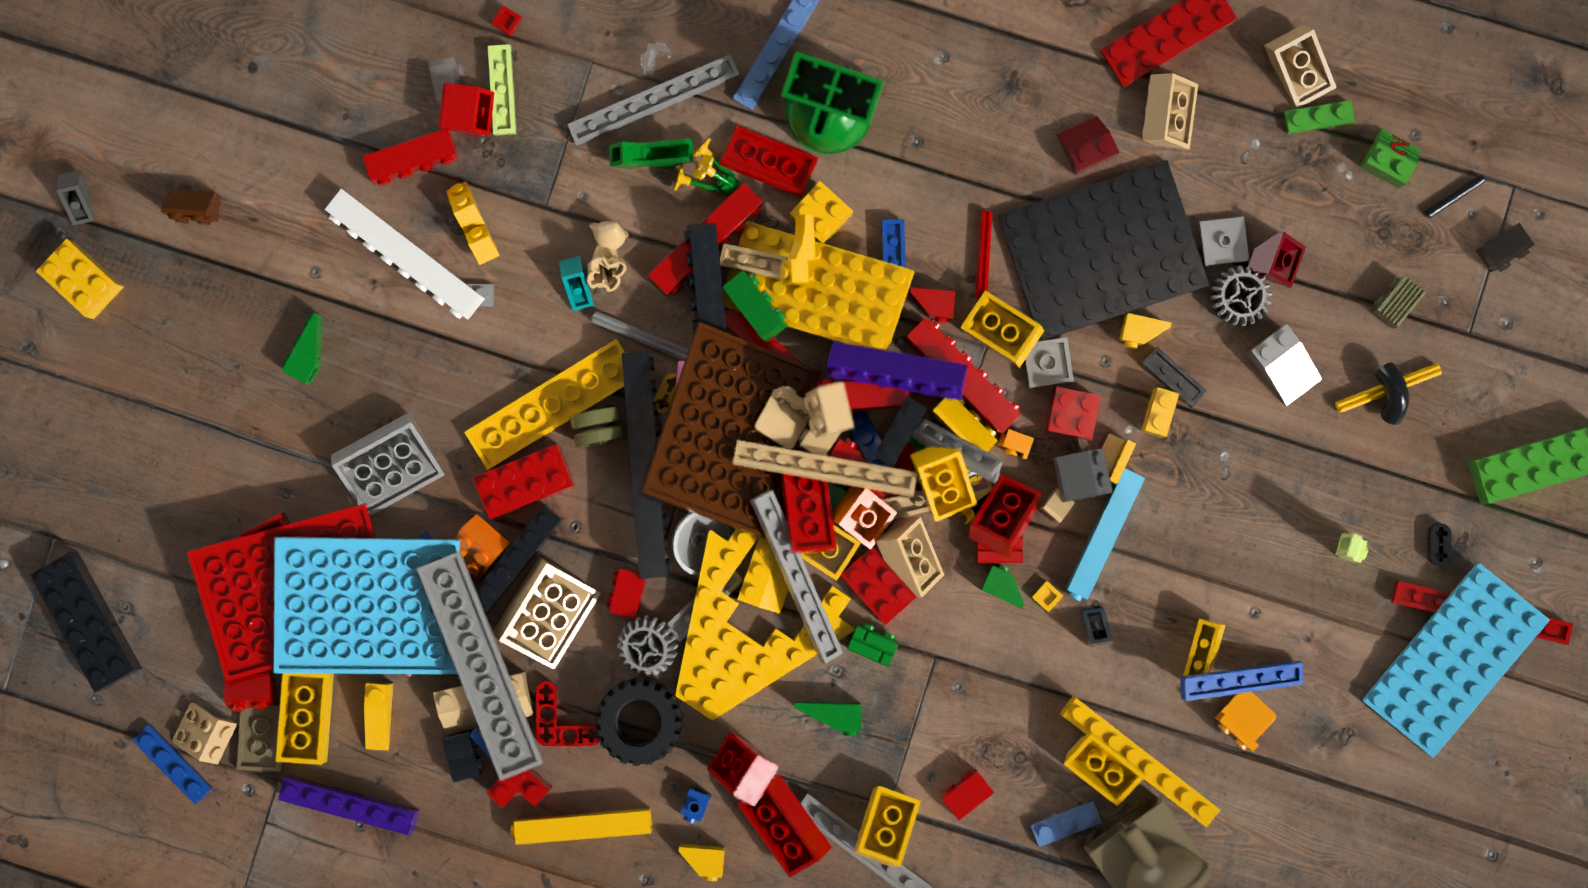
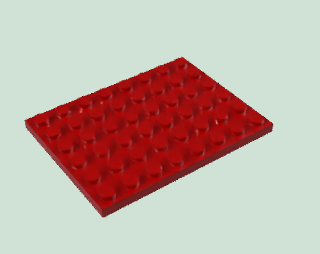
[187,503,376,681]

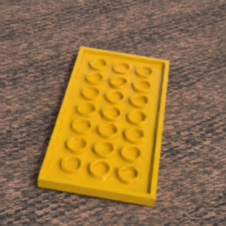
[723,221,914,351]

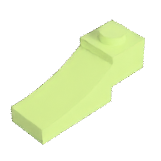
[1335,533,1368,563]

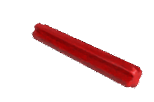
[975,211,992,299]

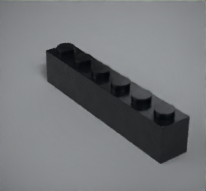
[684,222,726,333]
[476,505,564,616]

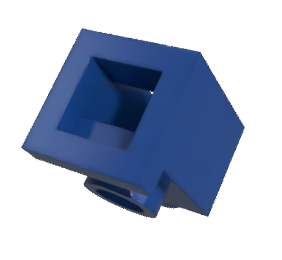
[680,786,712,824]

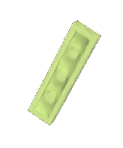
[488,44,517,135]

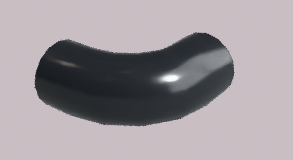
[1375,362,1409,425]

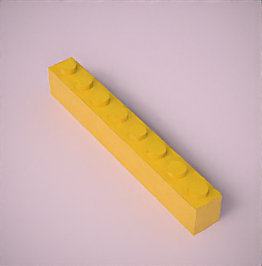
[1059,696,1220,828]

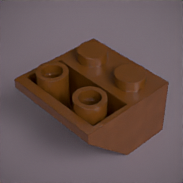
[161,189,221,225]

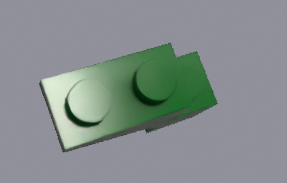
[609,139,694,169]

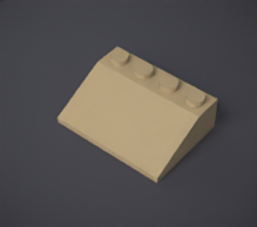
[492,556,601,669]

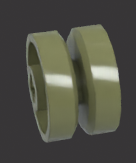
[569,407,624,448]

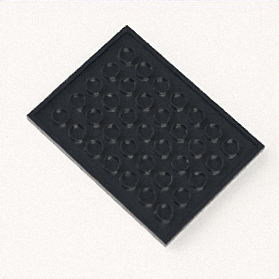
[998,160,1210,341]

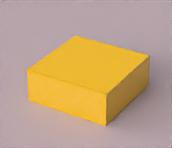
[1031,581,1063,612]

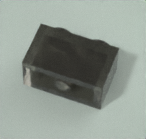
[1476,223,1535,272]

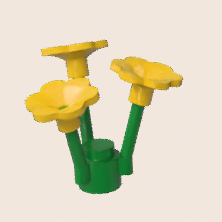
[673,138,740,196]

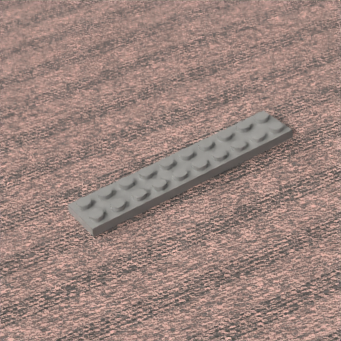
[417,551,544,781]

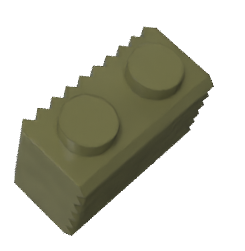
[1372,276,1426,329]

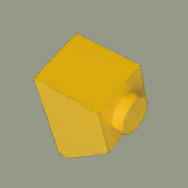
[1119,313,1172,348]
[679,843,725,881]

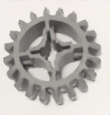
[1211,266,1272,326]
[617,615,678,676]

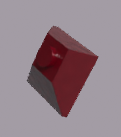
[1248,231,1306,288]

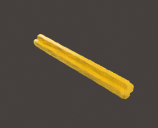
[1335,364,1442,413]

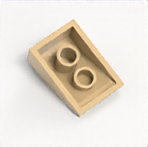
[1264,24,1337,109]
[876,517,944,598]

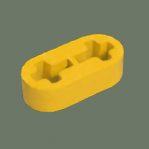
[653,373,677,414]

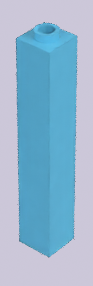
[1065,468,1145,601]

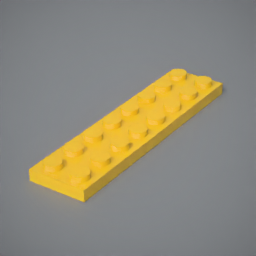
[464,339,625,470]

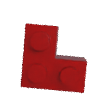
[486,768,553,809]

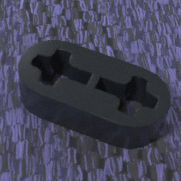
[1428,523,1451,566]

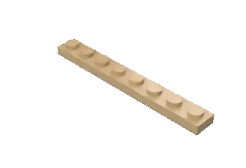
[733,440,917,497]

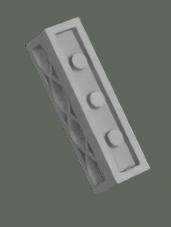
[912,419,1003,483]

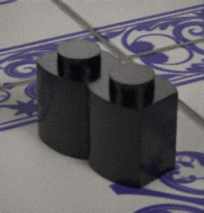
[442,730,484,783]

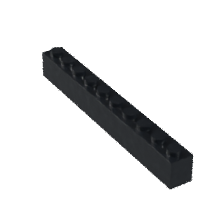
[622,351,671,579]

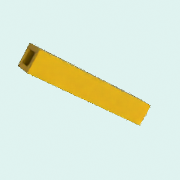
[511,808,652,845]

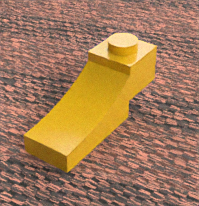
[780,214,816,285]

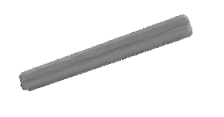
[591,311,688,361]

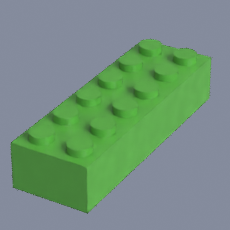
[1467,426,1588,504]

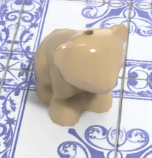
[587,221,629,292]

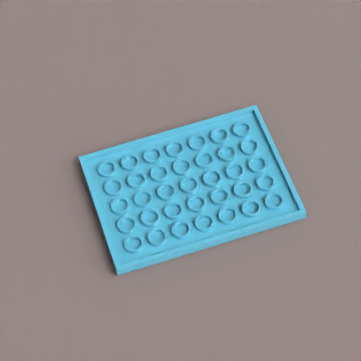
[274,537,460,674]

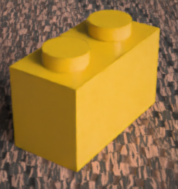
[1141,387,1179,438]

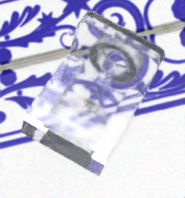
[639,42,671,76]

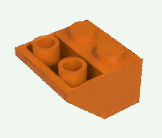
[454,514,510,581]

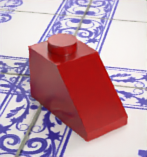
[909,288,955,323]

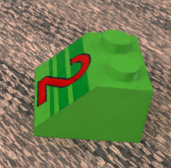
[1360,128,1421,188]

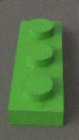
[1284,100,1355,134]

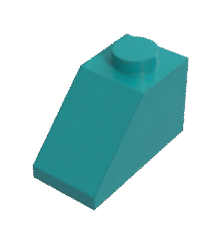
[559,256,594,311]

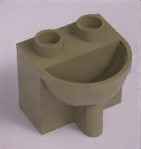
[1083,796,1213,888]

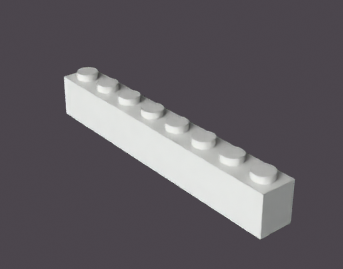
[325,189,484,320]

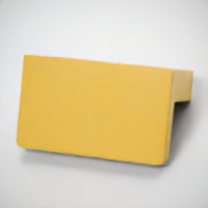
[1101,434,1136,485]

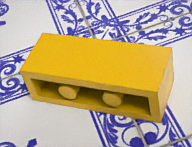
[1183,618,1225,676]

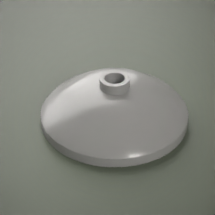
[671,512,734,576]

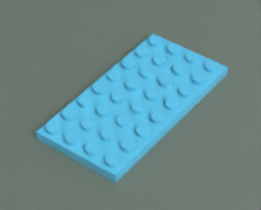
[1362,562,1550,758]

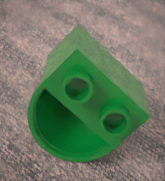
[781,51,886,154]

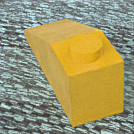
[364,682,393,751]

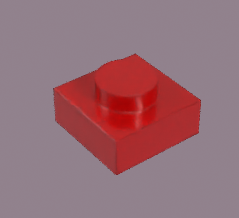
[491,5,523,37]

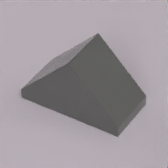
[1082,608,1114,647]

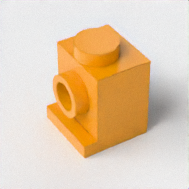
[997,429,1034,460]

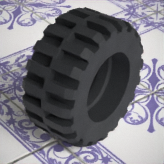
[595,677,683,766]

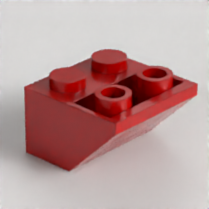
[438,83,495,137]

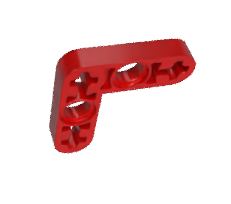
[536,680,600,746]

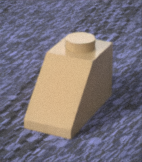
[1038,488,1074,523]

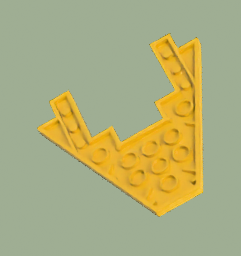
[675,529,855,720]

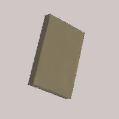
[236,704,283,773]

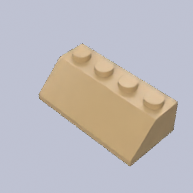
[433,672,534,735]

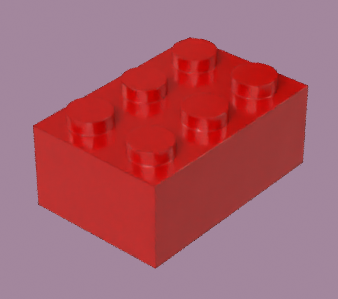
[969,474,1042,558]
[840,545,917,625]
[707,731,778,806]

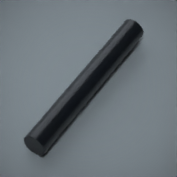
[1425,175,1486,219]

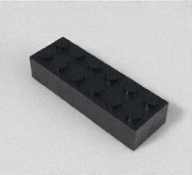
[29,552,142,693]

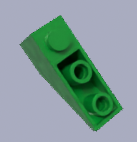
[282,312,322,385]

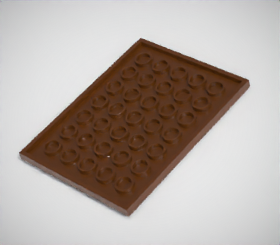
[641,322,821,539]

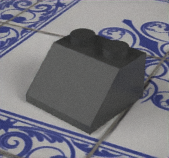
[1053,449,1113,502]

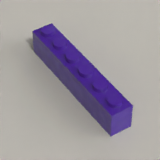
[827,342,967,400]
[278,775,419,835]

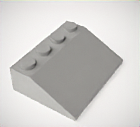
[331,412,445,516]

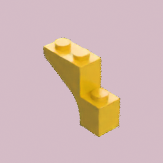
[446,181,500,265]

